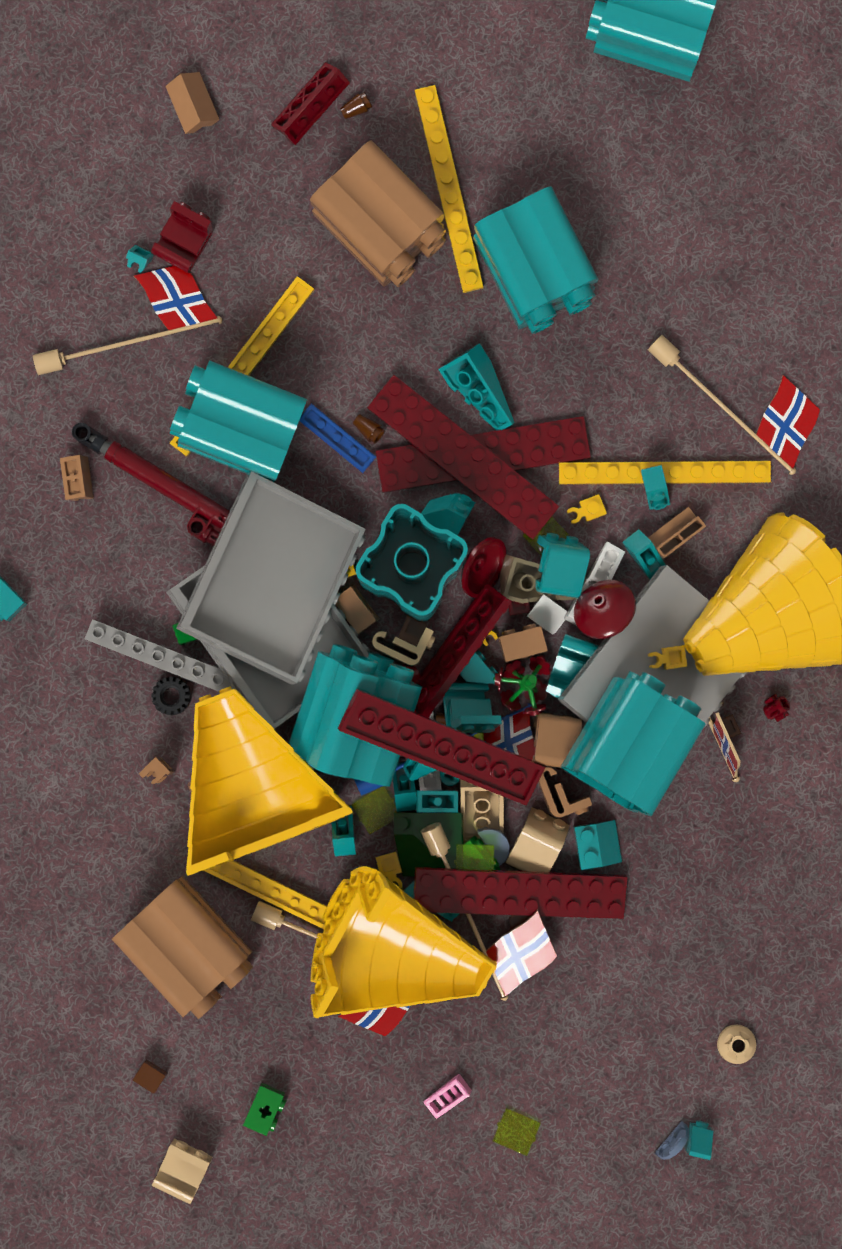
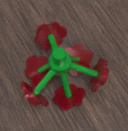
[493,655,551,716]

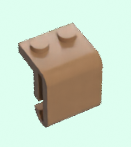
[532,713,582,768]
[538,767,592,817]

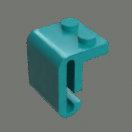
[535,533,590,598]
[546,634,599,698]
[443,683,502,733]

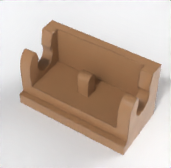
[60,455,94,501]
[336,585,380,634]
[139,757,175,784]

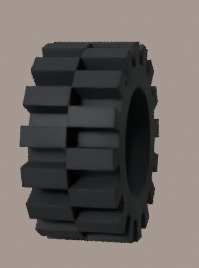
[151,677,191,715]

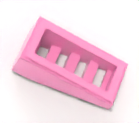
[424,1074,472,1119]

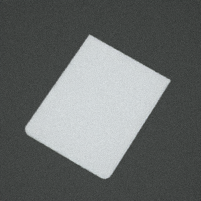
[527,594,567,635]

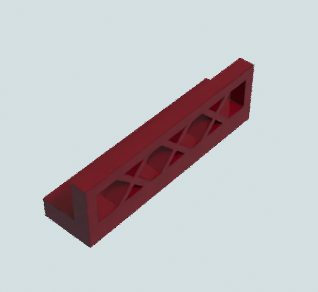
[271,62,350,145]

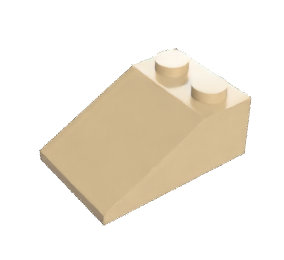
[460,779,504,843]

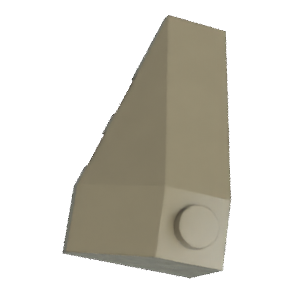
[500,555,586,603]

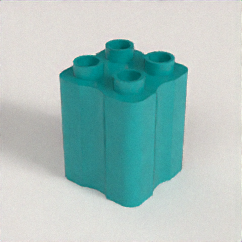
[585,0,717,82]
[473,186,598,334]
[170,360,307,482]
[356,504,468,621]
[289,644,422,787]
[560,671,706,816]

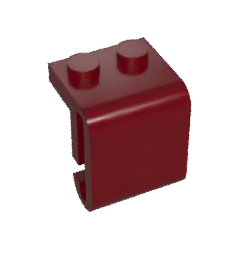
[151,201,213,274]

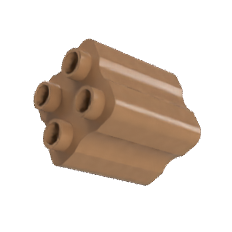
[310,140,446,287]
[112,876,253,1019]

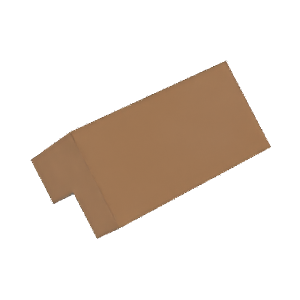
[166,72,219,134]
[648,507,706,560]

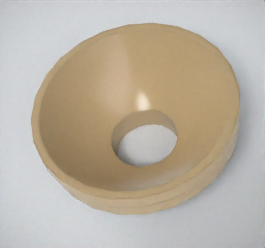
[717,1024,756,1064]

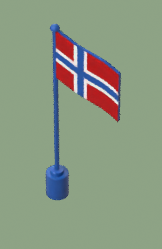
[354,703,535,796]

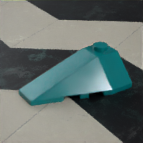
[438,343,515,431]

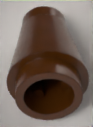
[340,92,372,119]
[353,414,385,444]

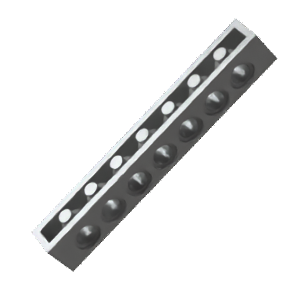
[85,619,234,691]

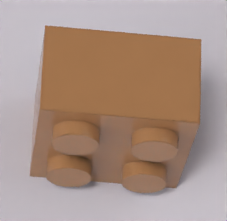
[498,624,548,663]

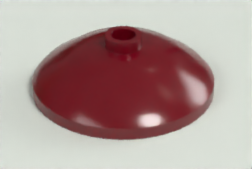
[461,537,506,598]
[574,580,636,639]

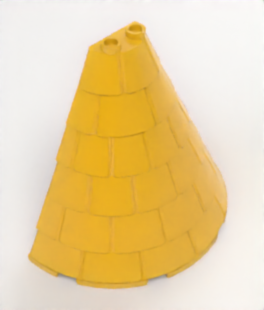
[683,512,842,676]
[186,686,353,876]
[310,866,497,1018]

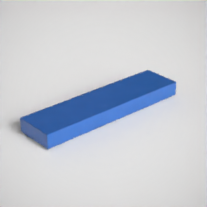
[299,403,376,473]

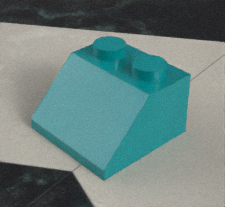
[421,493,476,536]
[573,820,622,870]

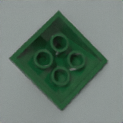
[394,812,463,876]

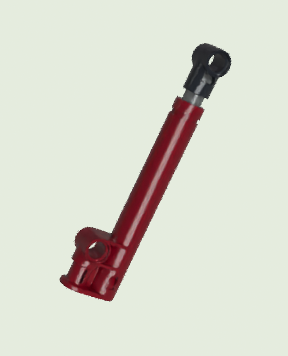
[72,423,230,546]

